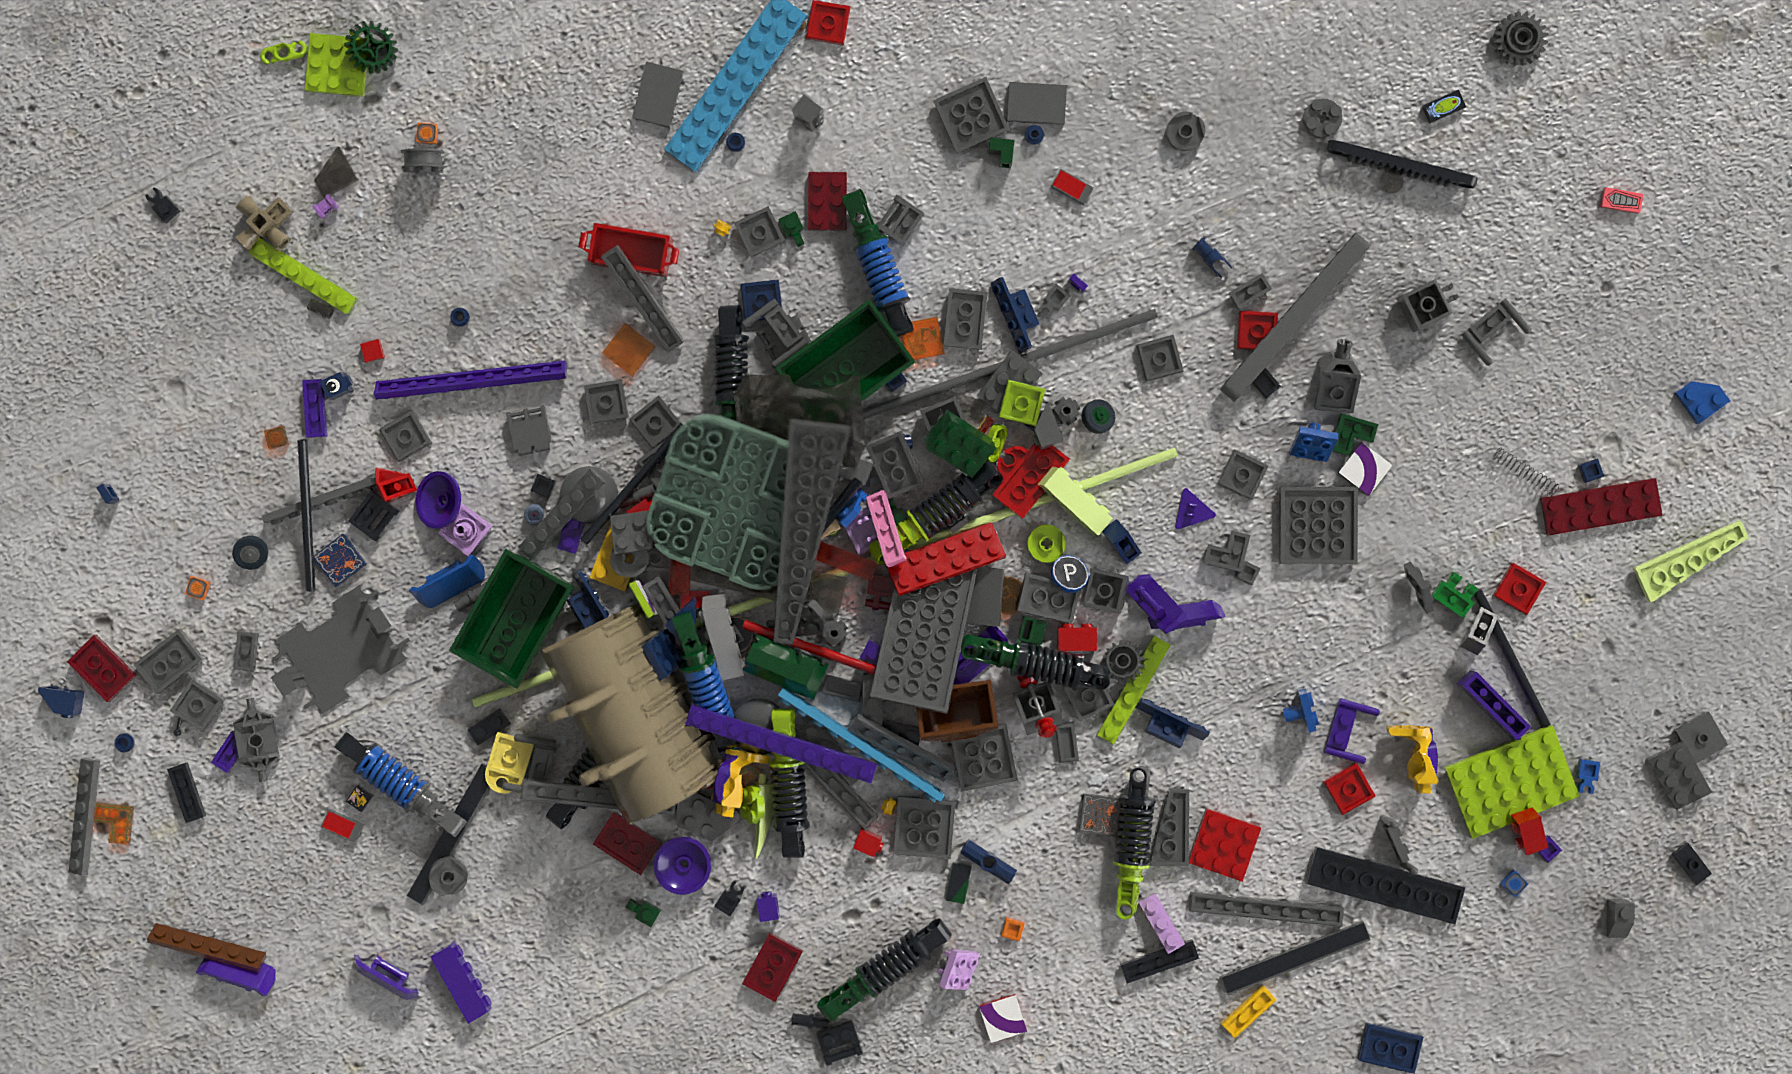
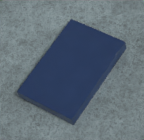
[1358,1022,1424,1074]

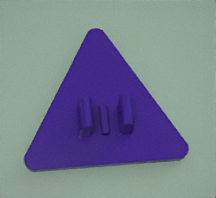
[1175,488,1216,529]

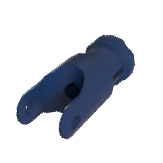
[1191,237,1233,278]

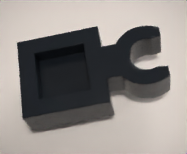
[145,187,180,223]
[714,880,745,916]

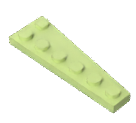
[1633,520,1749,602]

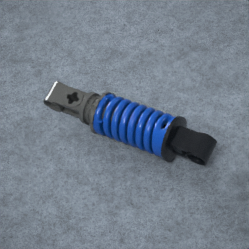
[334,732,467,837]

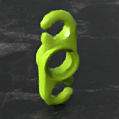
[260,40,307,65]

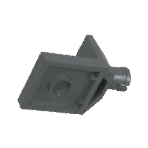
[1314,339,1362,413]

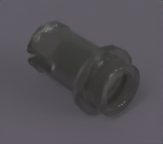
[307,299,334,319]

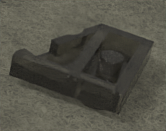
[314,146,359,198]

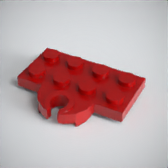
[992,444,1070,520]

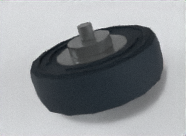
[232,535,269,570]

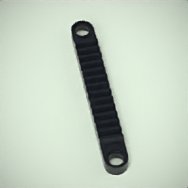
[1326,140,1478,189]

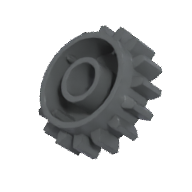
[1103,640,1146,683]

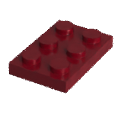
[808,172,847,231]
[67,634,137,702]
[593,811,662,876]
[742,932,803,1002]

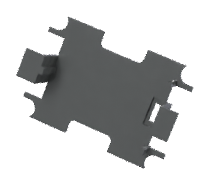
[271,584,410,714]

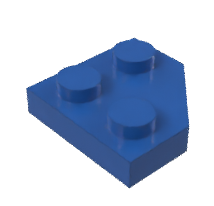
[1674,381,1730,424]
[836,488,867,528]

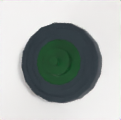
[1081,399,1116,434]

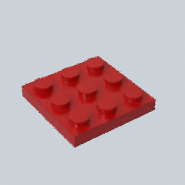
[1189,808,1261,882]

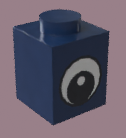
[320,372,354,400]

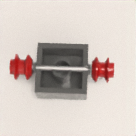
[1013,673,1063,738]

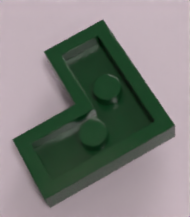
[1332,414,1379,456]

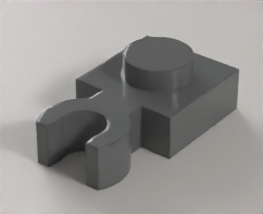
[1038,284,1071,319]

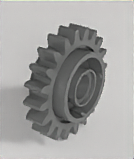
[1493,11,1549,66]

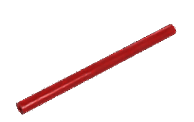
[742,620,877,676]

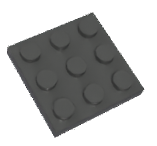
[933,77,1010,154]
[951,723,1018,792]
[893,796,955,859]

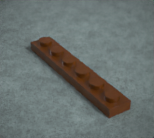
[147,923,266,972]

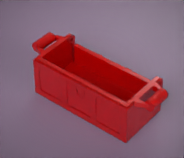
[578,223,680,277]

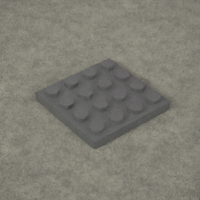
[1279,487,1358,564]

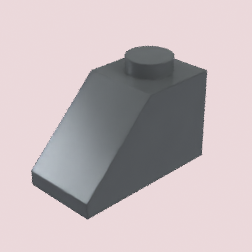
[1032,404,1063,450]
[1460,607,1499,655]
[1606,899,1635,938]

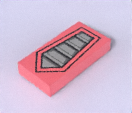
[1600,187,1643,214]

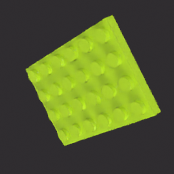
[1443,725,1579,839]

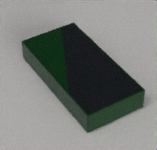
[946,862,972,904]

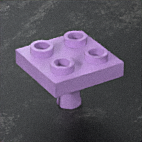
[438,503,493,556]

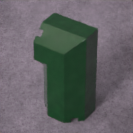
[742,634,829,700]

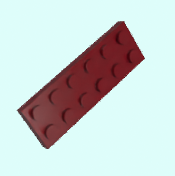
[1540,478,1663,536]

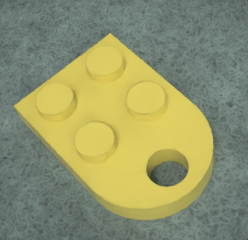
[485,732,534,793]

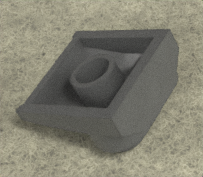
[1082,568,1129,614]

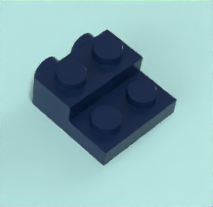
[641,629,684,680]

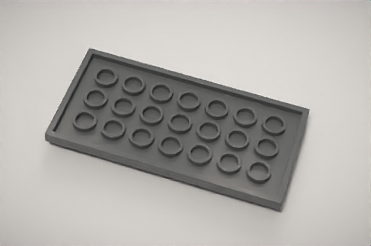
[870,549,978,714]

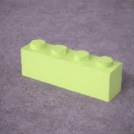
[1038,467,1113,536]

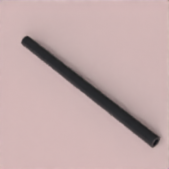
[580,423,683,545]
[297,439,316,591]
[1474,588,1551,728]

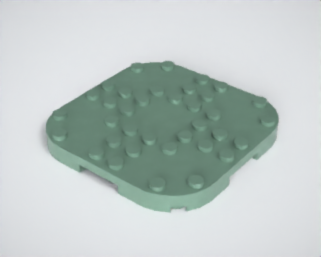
[647,414,788,590]

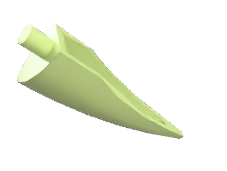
[753,773,775,859]

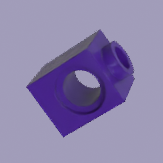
[756,891,780,922]

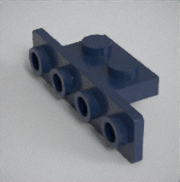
[990,277,1039,353]
[567,570,609,629]
[1135,698,1210,749]

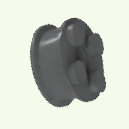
[401,148,445,174]

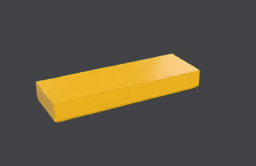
[1221,984,1276,1039]

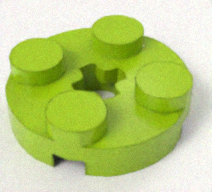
[1027,524,1066,563]
[739,785,765,824]

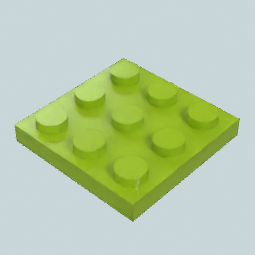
[305,33,369,97]

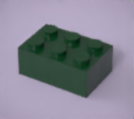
[924,410,996,478]

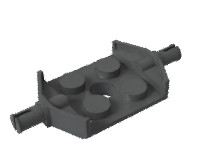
[766,600,838,638]
[233,698,280,782]

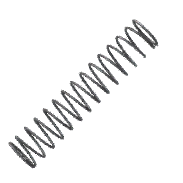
[1493,447,1560,496]

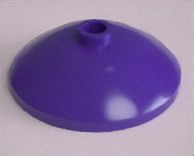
[415,471,461,529]
[654,836,712,895]

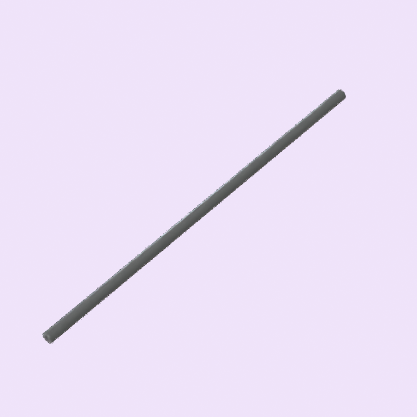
[833,309,1158,426]

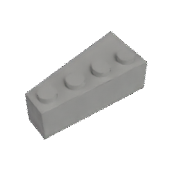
[699,592,744,680]

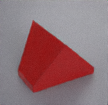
[376,468,417,502]

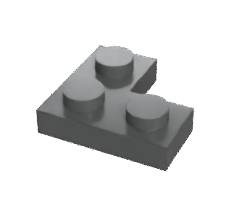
[1203,531,1251,573]
[1404,561,1434,614]

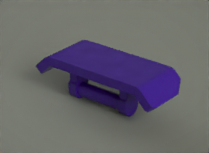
[1127,574,1188,634]
[1148,600,1226,632]
[953,626,1009,685]
[354,955,419,1000]
[196,958,276,996]

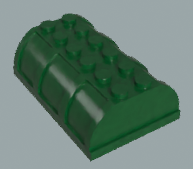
[776,299,916,424]
[449,549,574,689]

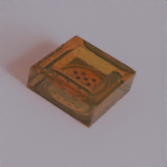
[264,426,289,449]

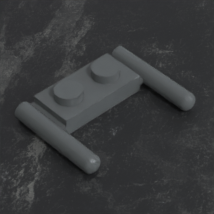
[742,298,808,369]
[1461,298,1532,366]
[502,734,556,793]
[1380,815,1418,875]

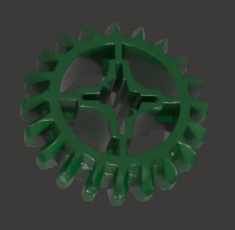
[344,21,398,74]

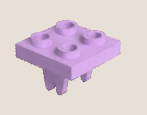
[845,507,878,555]
[938,949,980,990]

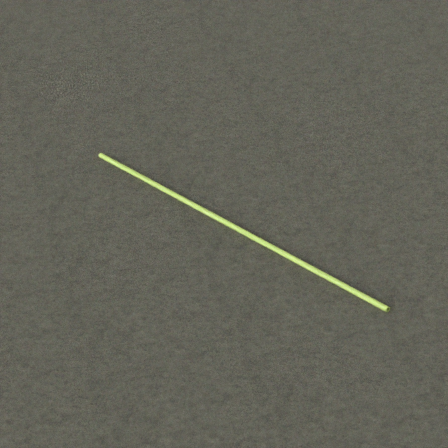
[472,448,1178,707]

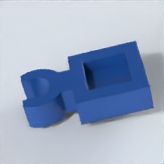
[1576,759,1601,794]

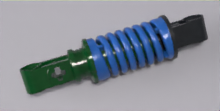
[842,189,914,337]
[672,611,737,753]

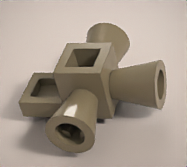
[236,196,294,251]

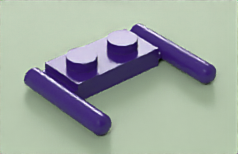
[1324,698,1380,764]

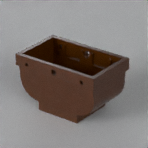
[916,679,999,742]

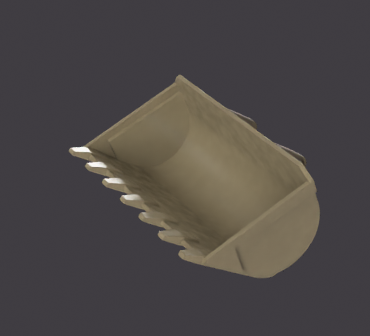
[541,603,724,825]

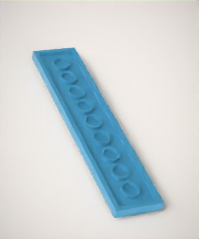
[664,0,808,173]
[778,688,945,802]

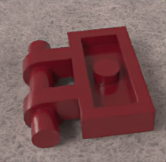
[865,575,894,610]

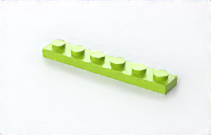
[248,238,358,315]
[1097,635,1171,744]

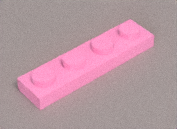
[866,490,906,567]

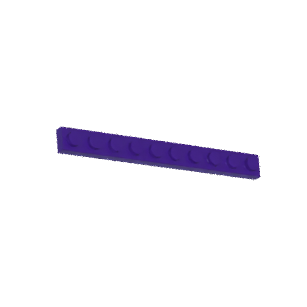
[374,360,567,400]
[686,705,877,783]

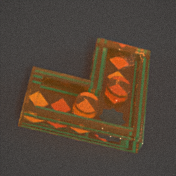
[94,802,134,845]

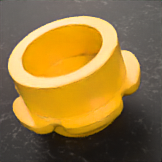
[713,220,731,236]
[881,797,897,815]

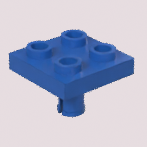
[1289,422,1338,462]

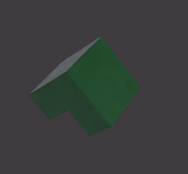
[988,138,1014,168]
[1017,616,1047,645]

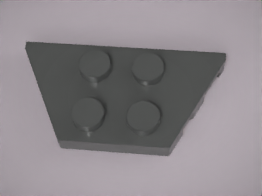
[677,792,743,842]

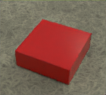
[360,339,385,363]

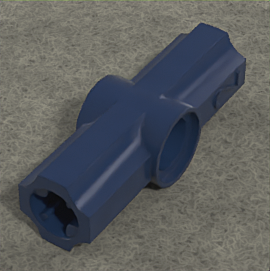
[960,839,1017,885]

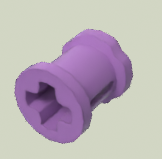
[312,194,339,219]

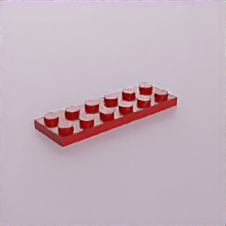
[884,522,1006,596]

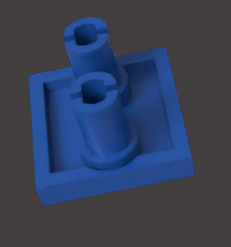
[1283,688,1319,733]

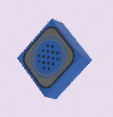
[1500,870,1528,898]

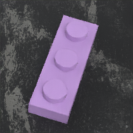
[1139,893,1185,954]

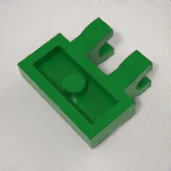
[1432,572,1479,618]

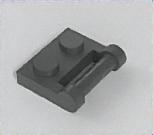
[876,194,925,246]

